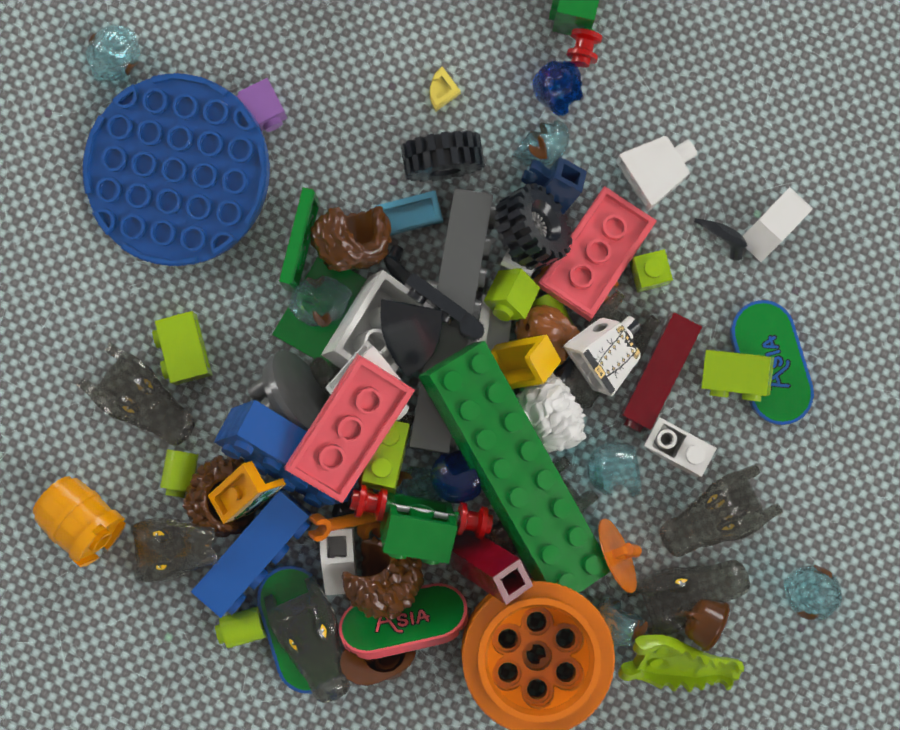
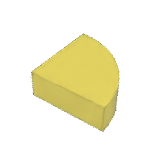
[429,67,461,112]

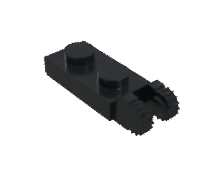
[405,273,485,342]

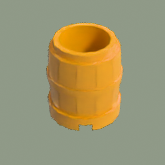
[32,476,126,568]

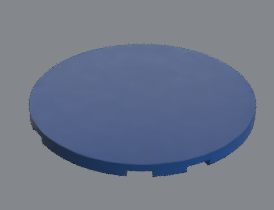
[83,73,270,266]

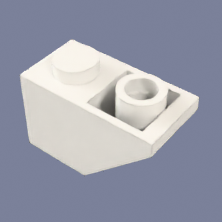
[644,417,717,477]
[320,528,357,595]

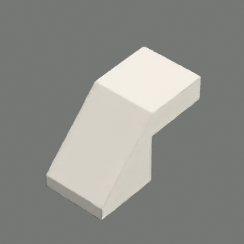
[743,187,813,262]

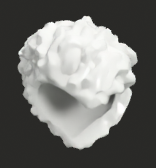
[516,373,586,452]

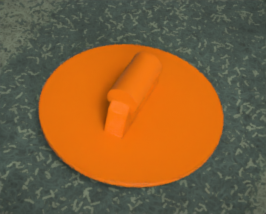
[598,519,642,593]

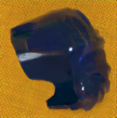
[532,61,583,116]

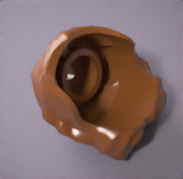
[515,305,580,365]

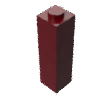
[619,312,702,433]
[449,530,533,605]

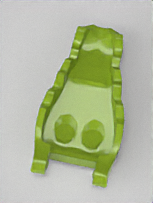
[618,635,744,692]

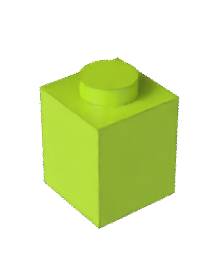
[629,249,673,293]
[483,268,540,321]

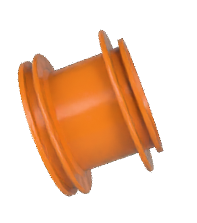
[461,578,615,730]

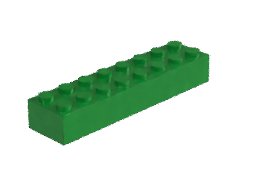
[418,341,611,593]

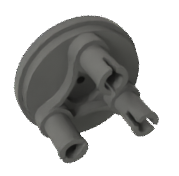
[247,350,329,431]

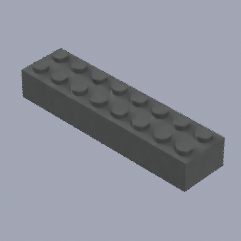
[410,188,497,455]

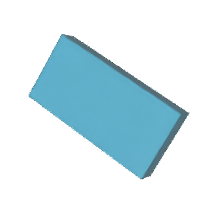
[374,190,443,236]

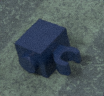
[521,157,587,214]

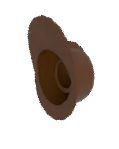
[683,599,730,652]
[340,649,416,686]

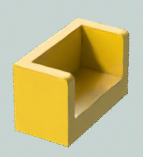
[491,334,561,389]

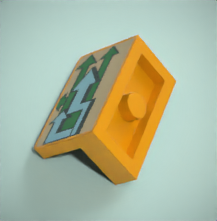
[208,461,286,524]

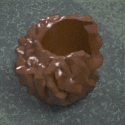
[310,206,392,272]
[182,455,264,538]
[341,536,424,620]

